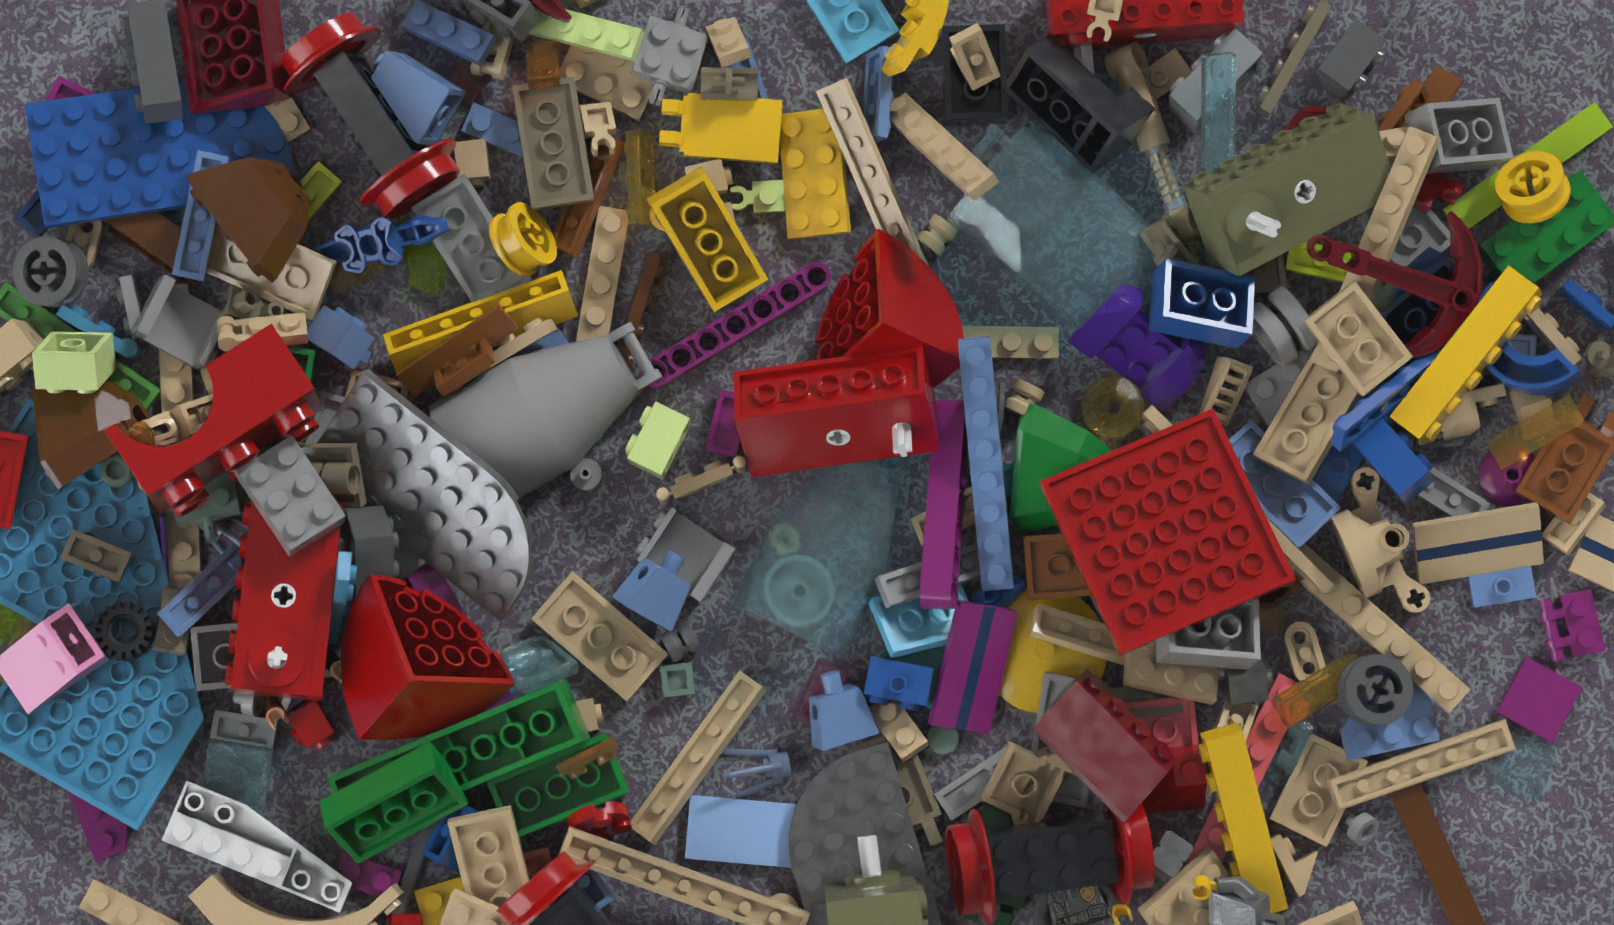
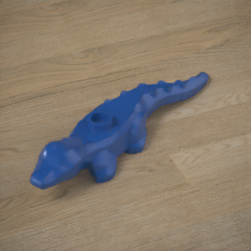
[315,215,449,274]

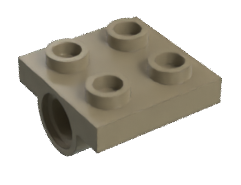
[298,443,367,508]

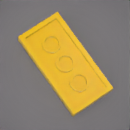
[780,109,851,240]

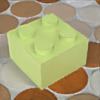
[32,332,116,394]
[625,402,691,480]

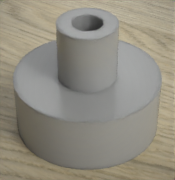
[570,458,602,491]
[233,693,264,717]
[1345,812,1379,846]

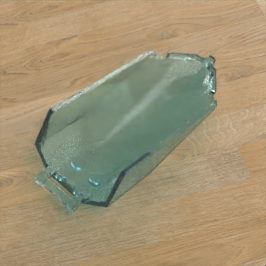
[947,119,1221,374]

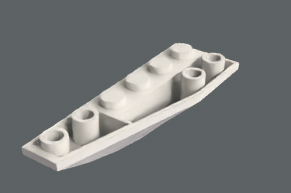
[162,781,352,913]

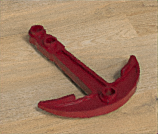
[1307,211,1483,358]

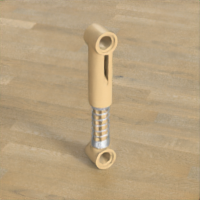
[1105,42,1200,240]

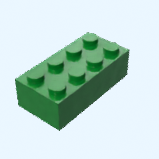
[1477,170,1614,284]
[486,733,630,838]

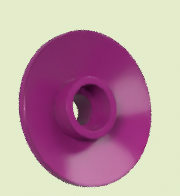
[1478,444,1535,507]

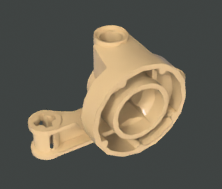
[1330,467,1431,613]

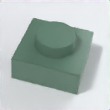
[660,662,695,698]

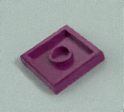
[1495,657,1582,743]

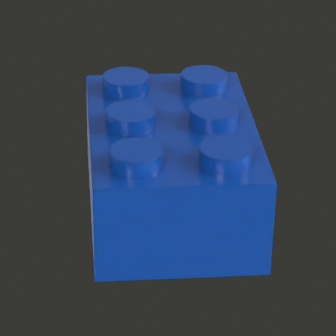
[1149,258,1255,349]

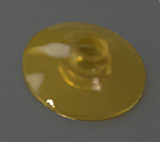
[1081,375,1145,439]

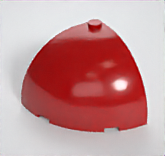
[810,229,964,388]
[341,574,515,740]

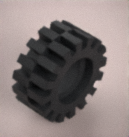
[94,601,155,661]

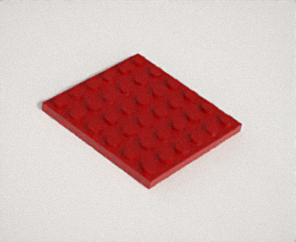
[1039,408,1296,656]

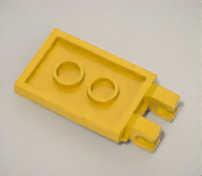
[659,93,783,164]

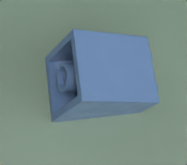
[371,50,467,145]

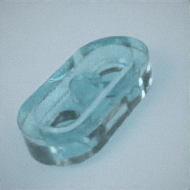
[1274,715,1315,778]

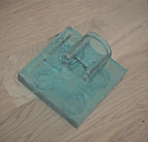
[497,633,578,695]

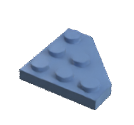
[1339,668,1440,761]

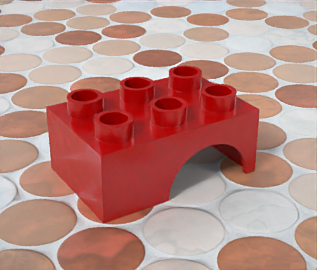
[104,323,322,518]

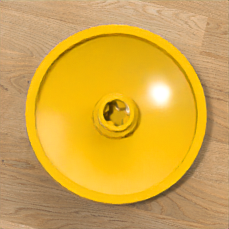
[999,590,1107,714]

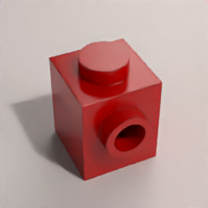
[288,701,337,751]

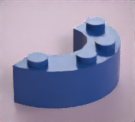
[1478,282,1583,396]

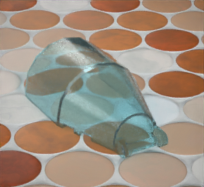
[730,455,912,662]

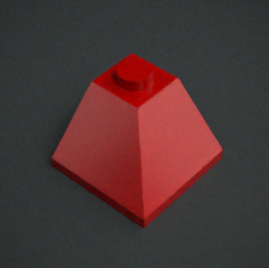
[1142,745,1207,814]

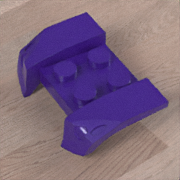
[1067,284,1206,413]

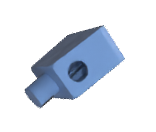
[613,549,690,631]
[809,670,879,751]

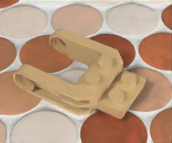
[981,741,1078,825]

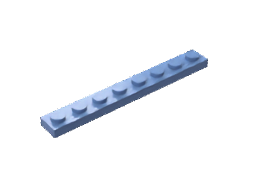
[958,336,1014,591]

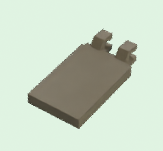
[847,735,943,848]

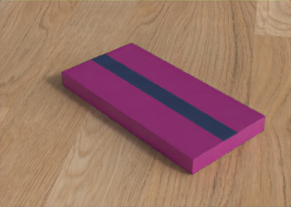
[928,600,1018,734]

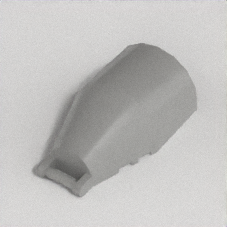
[429,322,662,500]

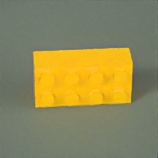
[646,166,768,312]

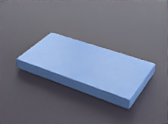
[685,795,797,868]

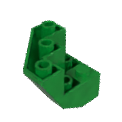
[1010,403,1112,533]

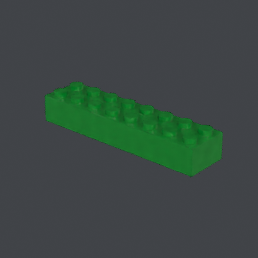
[327,679,591,794]

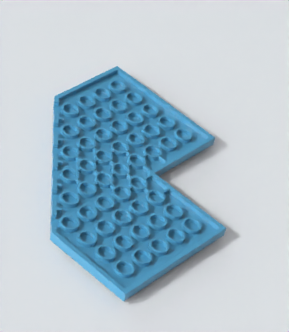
[0,398,205,831]

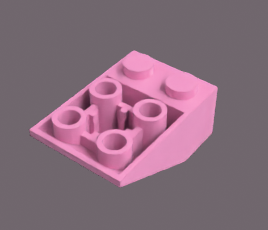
[0,603,109,715]

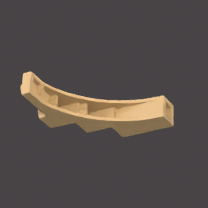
[188,873,405,925]

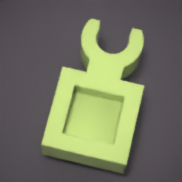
[730,180,785,214]

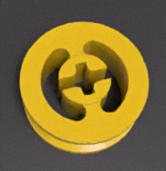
[1495,151,1571,223]
[489,202,557,277]

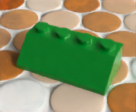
[319,741,468,864]

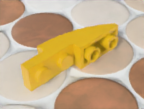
[880,0,949,77]

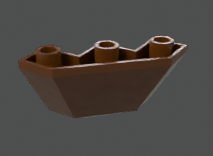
[187,157,310,283]
[32,379,151,489]

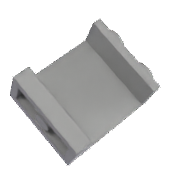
[130,275,224,370]
[636,507,736,603]

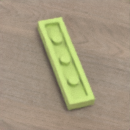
[529,7,645,62]

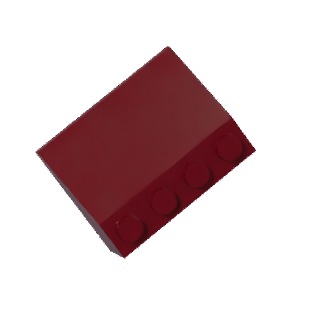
[176,0,292,114]
[1032,668,1177,823]

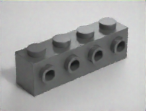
[122,0,183,124]
[446,0,540,42]

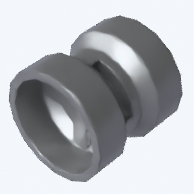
[660,620,702,663]

